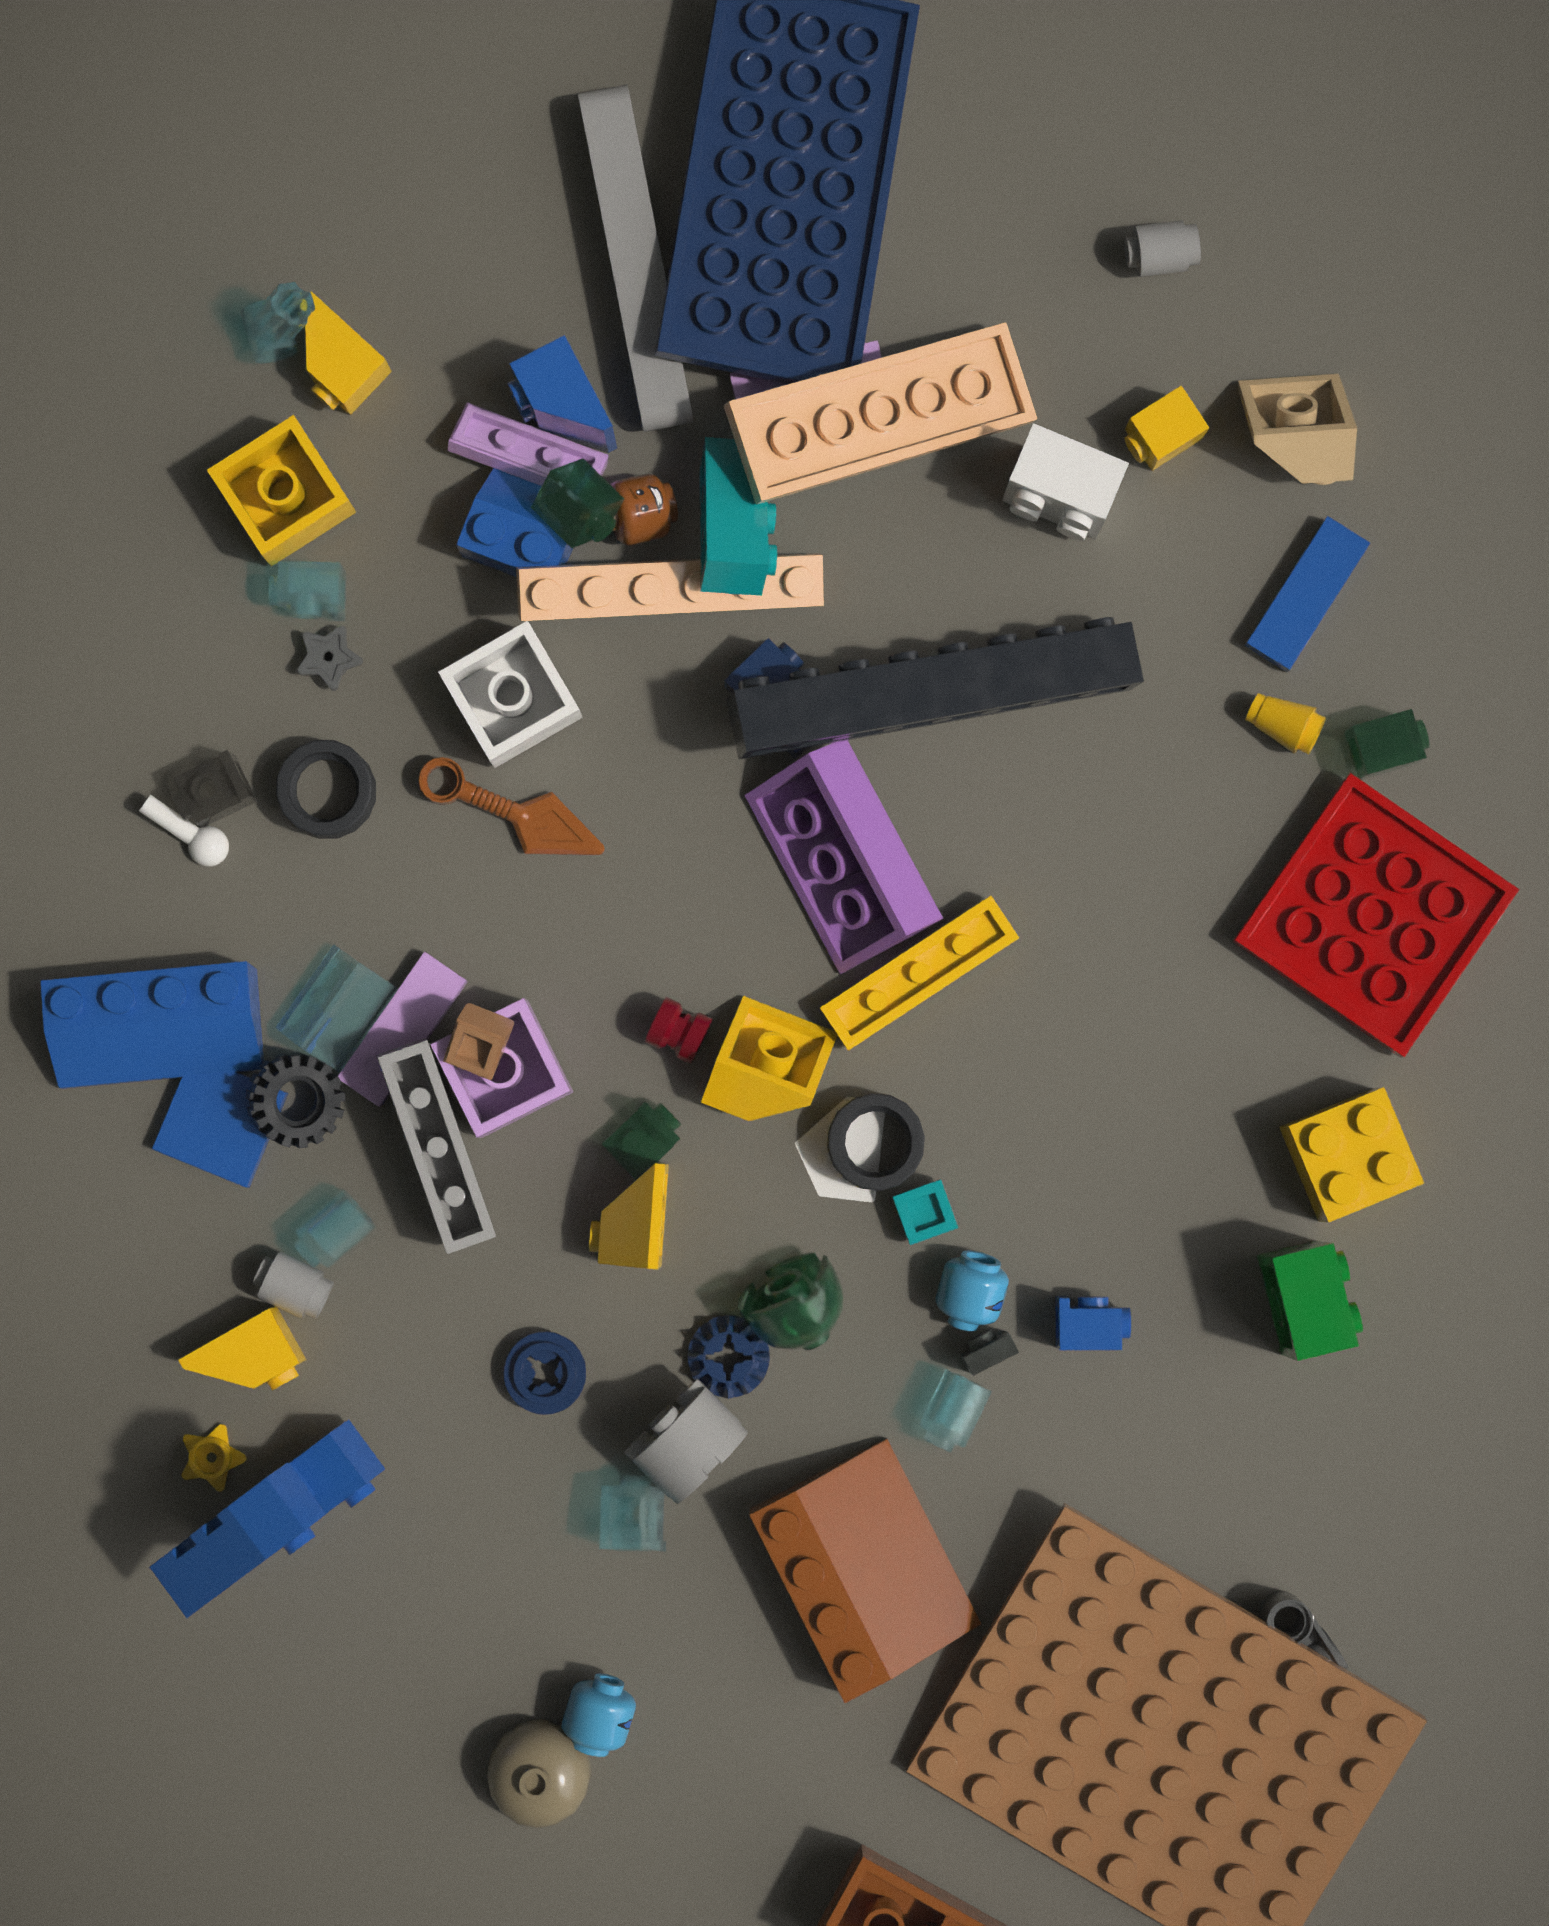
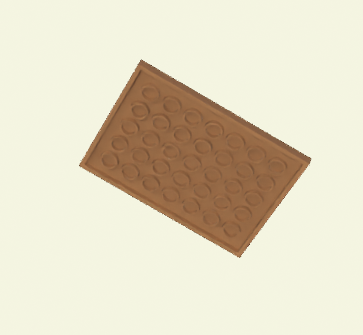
[906,1503,1427,1926]

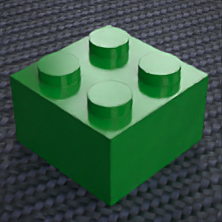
[1257,1241,1363,1361]

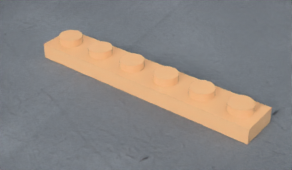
[516,553,824,621]

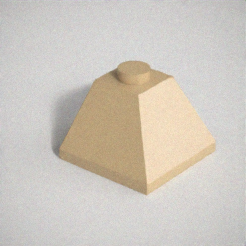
[1238,374,1357,485]

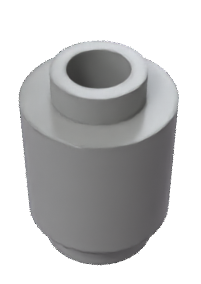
[1124,220,1201,277]
[253,1251,334,1320]

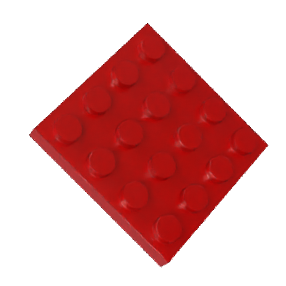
[1232,773,1520,1058]

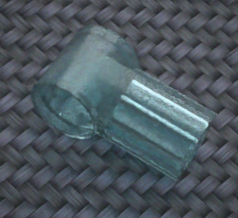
[240,282,315,364]

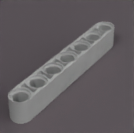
[578,84,694,432]

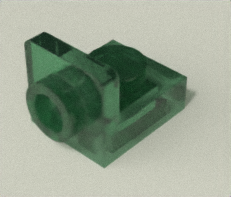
[602,1101,682,1180]

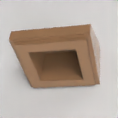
[443,1003,514,1080]

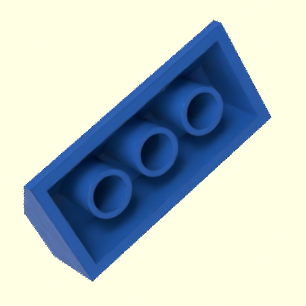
[41,961,264,1089]

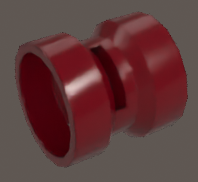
[645,997,713,1064]

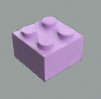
[430,998,573,1138]

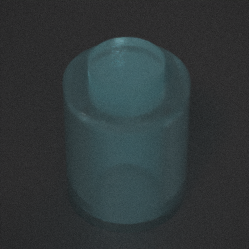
[294,1189,376,1268]
[919,1369,992,1452]

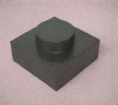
[961,1328,1019,1376]

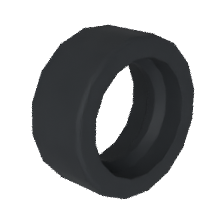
[276,740,376,839]
[827,1093,925,1191]

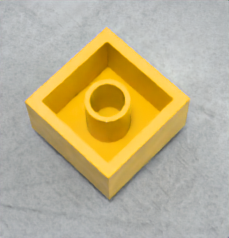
[207,415,356,567]
[1279,1087,1424,1223]

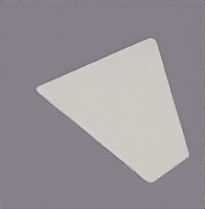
[794,1097,885,1202]

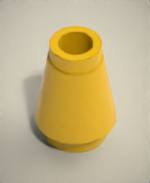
[1245,693,1326,755]

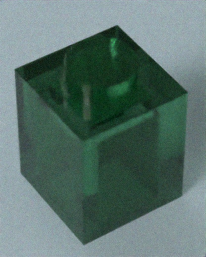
[531,458,624,549]
[1344,709,1430,780]

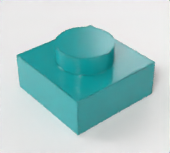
[892,1179,958,1245]

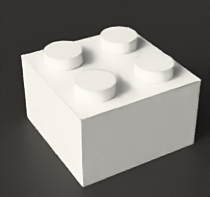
[1002,423,1129,541]
[438,621,583,768]

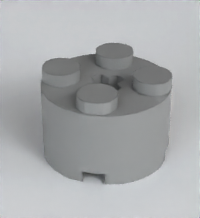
[624,1378,748,1504]

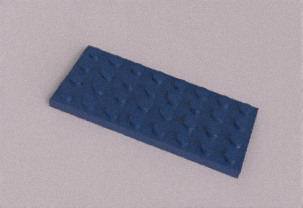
[654,0,920,384]

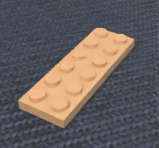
[724,322,1037,505]

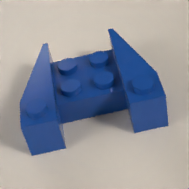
[149,1420,385,1618]

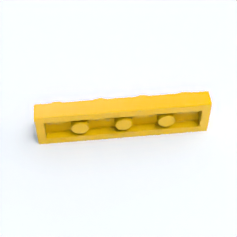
[820,896,1019,1051]

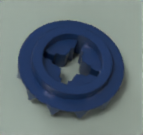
[687,1315,770,1399]
[504,1332,586,1415]

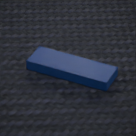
[1244,516,1370,672]

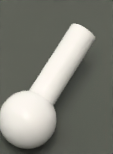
[139,794,229,867]

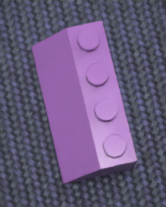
[744,740,943,974]

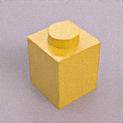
[1124,385,1209,471]

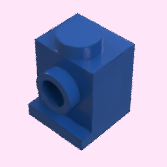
[1055,1296,1131,1350]

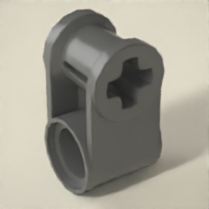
[1259,1591,1348,1669]

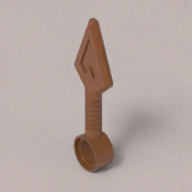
[419,757,605,855]

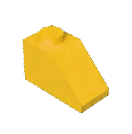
[304,291,392,415]
[178,1307,306,1391]

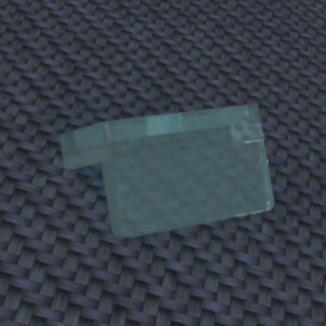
[275,944,398,1072]

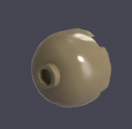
[487,1719,592,1828]

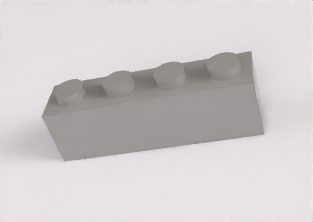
[376,1038,496,1254]

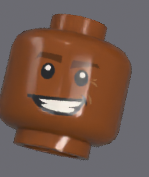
[599,473,678,545]

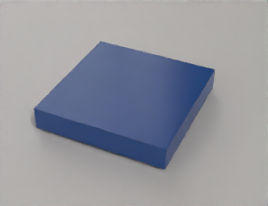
[152,1071,289,1188]

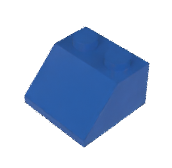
[507,335,617,453]
[456,468,593,577]

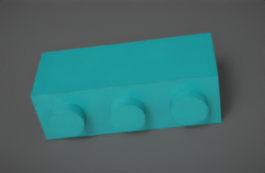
[699,437,777,596]

